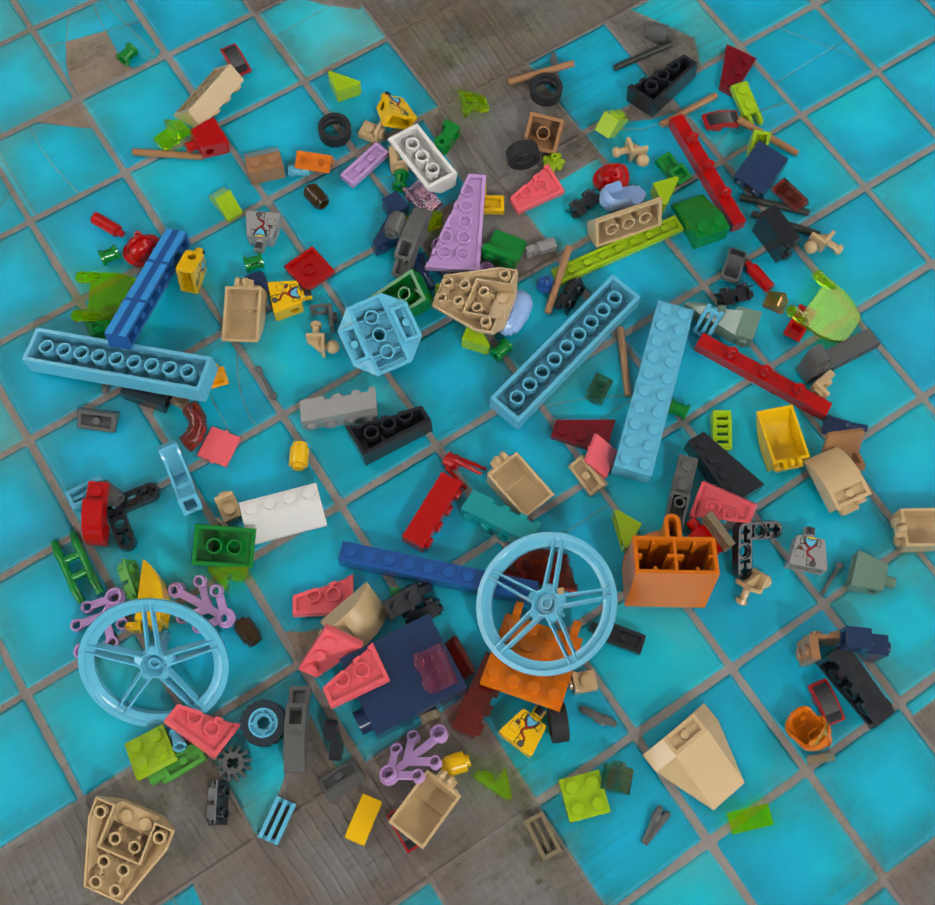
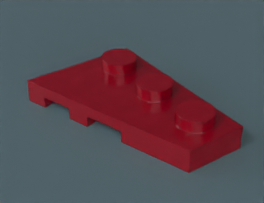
[718,44,757,98]
[550,419,616,450]

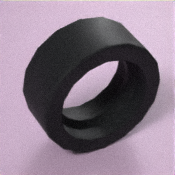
[530,73,563,107]
[318,113,352,148]
[506,139,541,170]
[547,702,570,743]

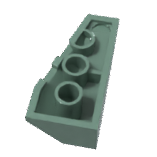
[683,302,762,347]

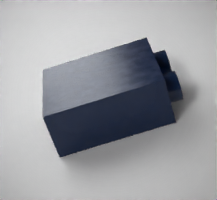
[334,613,467,740]

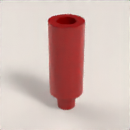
[90,212,125,238]
[744,260,775,293]

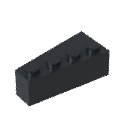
[626,54,698,118]
[345,406,433,466]
[684,431,764,499]
[815,645,895,729]

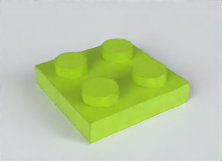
[124,724,178,781]
[558,770,611,823]

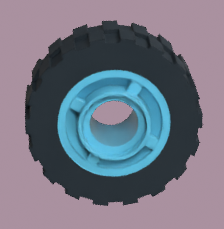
[240,699,285,747]

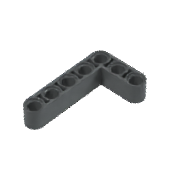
[796,328,881,384]

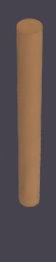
[508,60,575,85]
[659,92,718,128]
[737,116,799,157]
[132,148,204,160]
[544,245,573,314]
[616,327,632,397]

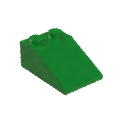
[671,194,730,250]
[368,269,433,317]
[191,523,256,569]

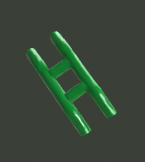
[51,531,104,604]

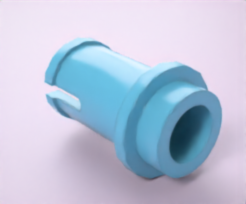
[288,163,309,178]
[169,729,187,752]

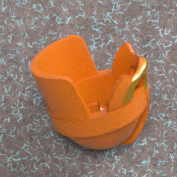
[785,706,832,751]

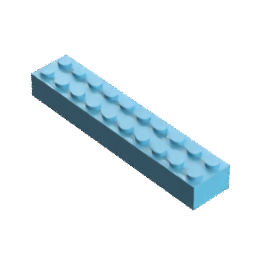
[489,274,641,430]
[611,300,694,484]
[22,327,218,402]

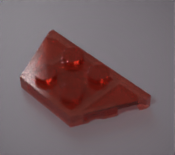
[503,548,578,592]

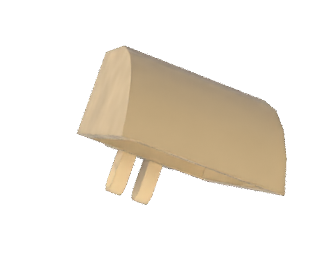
[222,277,268,342]
[803,446,872,516]
[486,451,555,516]
[891,508,935,553]
[318,582,387,648]
[388,770,461,849]

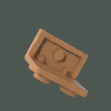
[821,428,866,471]
[796,631,840,667]

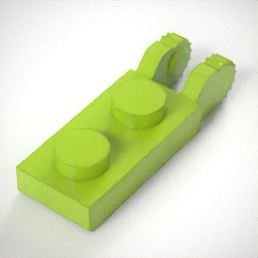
[730,81,763,125]

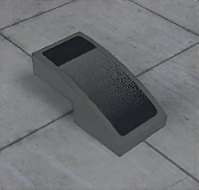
[720,247,747,284]

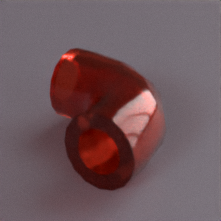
[178,401,207,453]

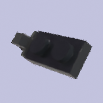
[381,582,433,620]
[588,622,646,655]

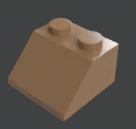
[524,112,566,154]
[243,147,286,185]

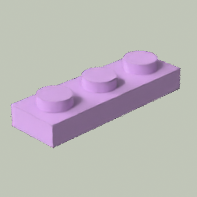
[340,142,389,189]

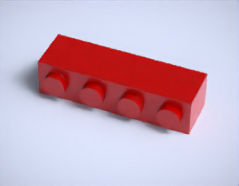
[402,472,463,553]

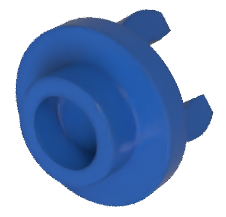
[536,275,554,294]

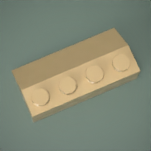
[173,64,244,128]
[587,197,662,248]

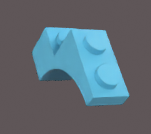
[157,440,203,516]

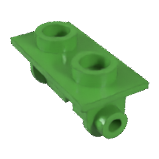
[117,559,141,600]

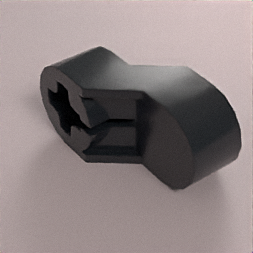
[323,719,344,762]

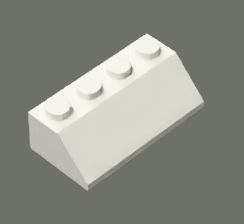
[388,124,457,193]
[239,483,327,545]

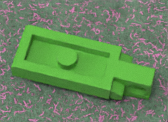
[147,744,208,786]

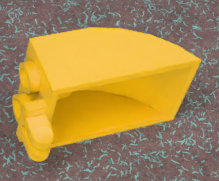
[756,404,810,472]
[125,559,171,634]

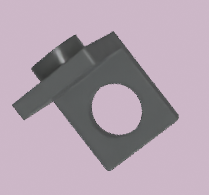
[310,303,338,334]

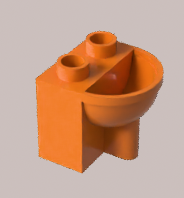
[622,514,720,608]

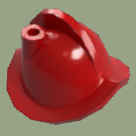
[593,163,629,191]
[122,231,159,267]

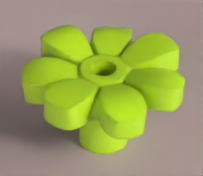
[543,153,565,172]

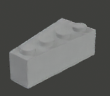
[300,386,378,430]

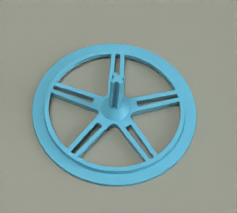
[476,532,618,676]
[78,598,229,728]

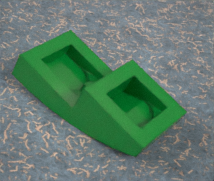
[654,151,692,186]

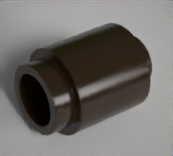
[303,184,329,210]
[233,616,263,648]

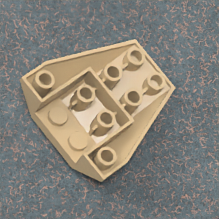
[431,267,518,335]
[642,703,745,810]
[83,796,176,904]

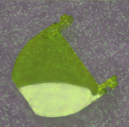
[786,270,861,343]
[71,271,136,322]

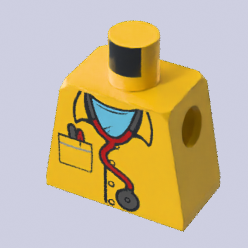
[376,91,417,130]
[176,247,207,294]
[268,281,313,321]
[498,705,547,759]

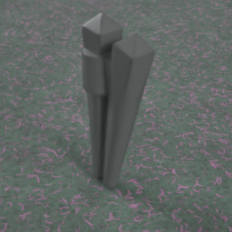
[641,805,671,846]

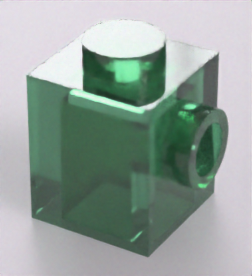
[585,372,613,406]
[600,760,634,795]

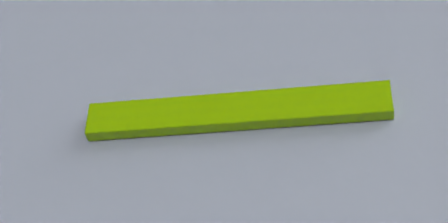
[551,215,684,286]

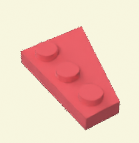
[510,163,565,215]
[689,481,758,523]
[292,575,354,617]
[299,624,364,678]
[322,642,390,709]
[164,704,241,760]

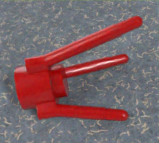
[442,451,487,490]

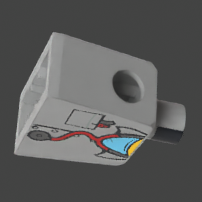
[246,210,282,254]
[784,526,827,575]

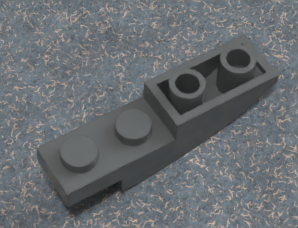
[391,207,432,277]
[664,454,698,530]
[283,686,312,773]

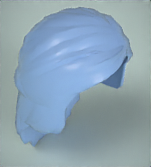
[599,181,646,213]
[499,289,533,336]

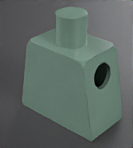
[845,550,897,595]

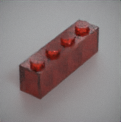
[451,651,500,740]

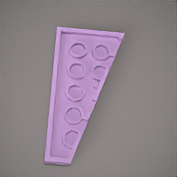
[425,174,486,272]

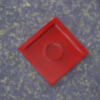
[284,246,335,290]

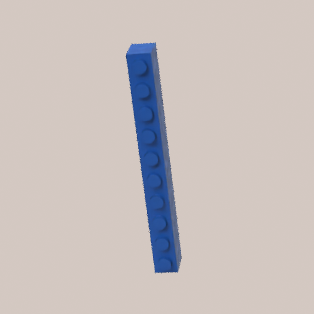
[338,541,539,606]

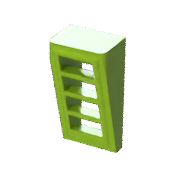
[710,410,732,451]

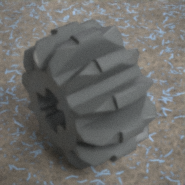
[216,746,253,782]

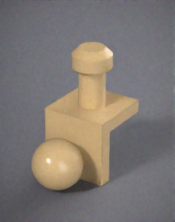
[612,137,649,167]
[804,230,844,255]
[306,320,340,358]
[735,568,772,606]

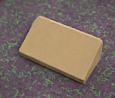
[568,454,608,496]

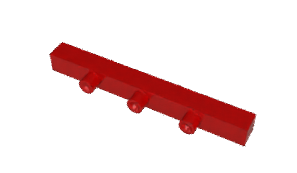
[668,114,746,233]
[694,333,833,421]

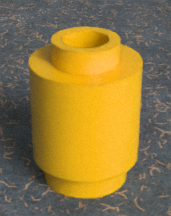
[289,441,309,471]
[441,751,471,777]

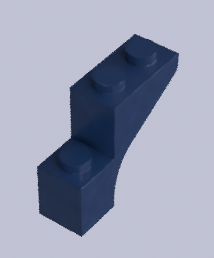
[373,190,409,257]
[840,626,891,663]

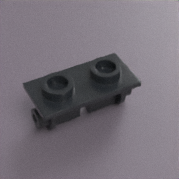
[565,187,600,219]
[554,276,585,315]
[713,282,754,306]
[401,596,444,625]
[206,780,230,825]

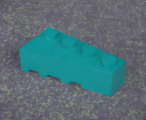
[461,489,542,544]

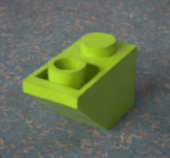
[595,109,629,139]

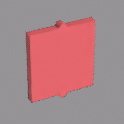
[197,426,241,468]
[584,434,617,478]

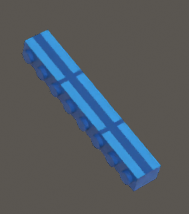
[104,228,191,350]

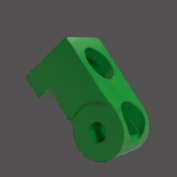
[434,119,460,155]

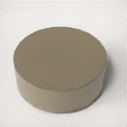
[419,709,441,725]

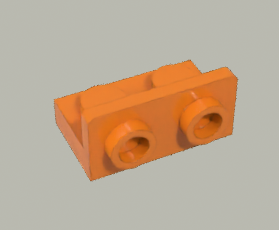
[295,150,335,174]

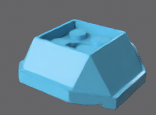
[337,293,422,377]

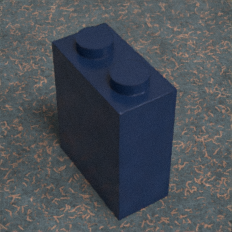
[734,140,789,198]

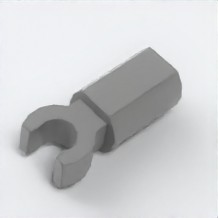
[525,237,557,259]

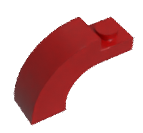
[81,481,111,547]

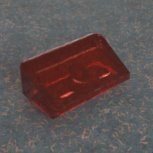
[771,177,809,212]
[445,636,475,680]

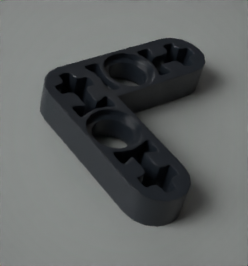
[107,482,161,552]
[732,520,782,580]

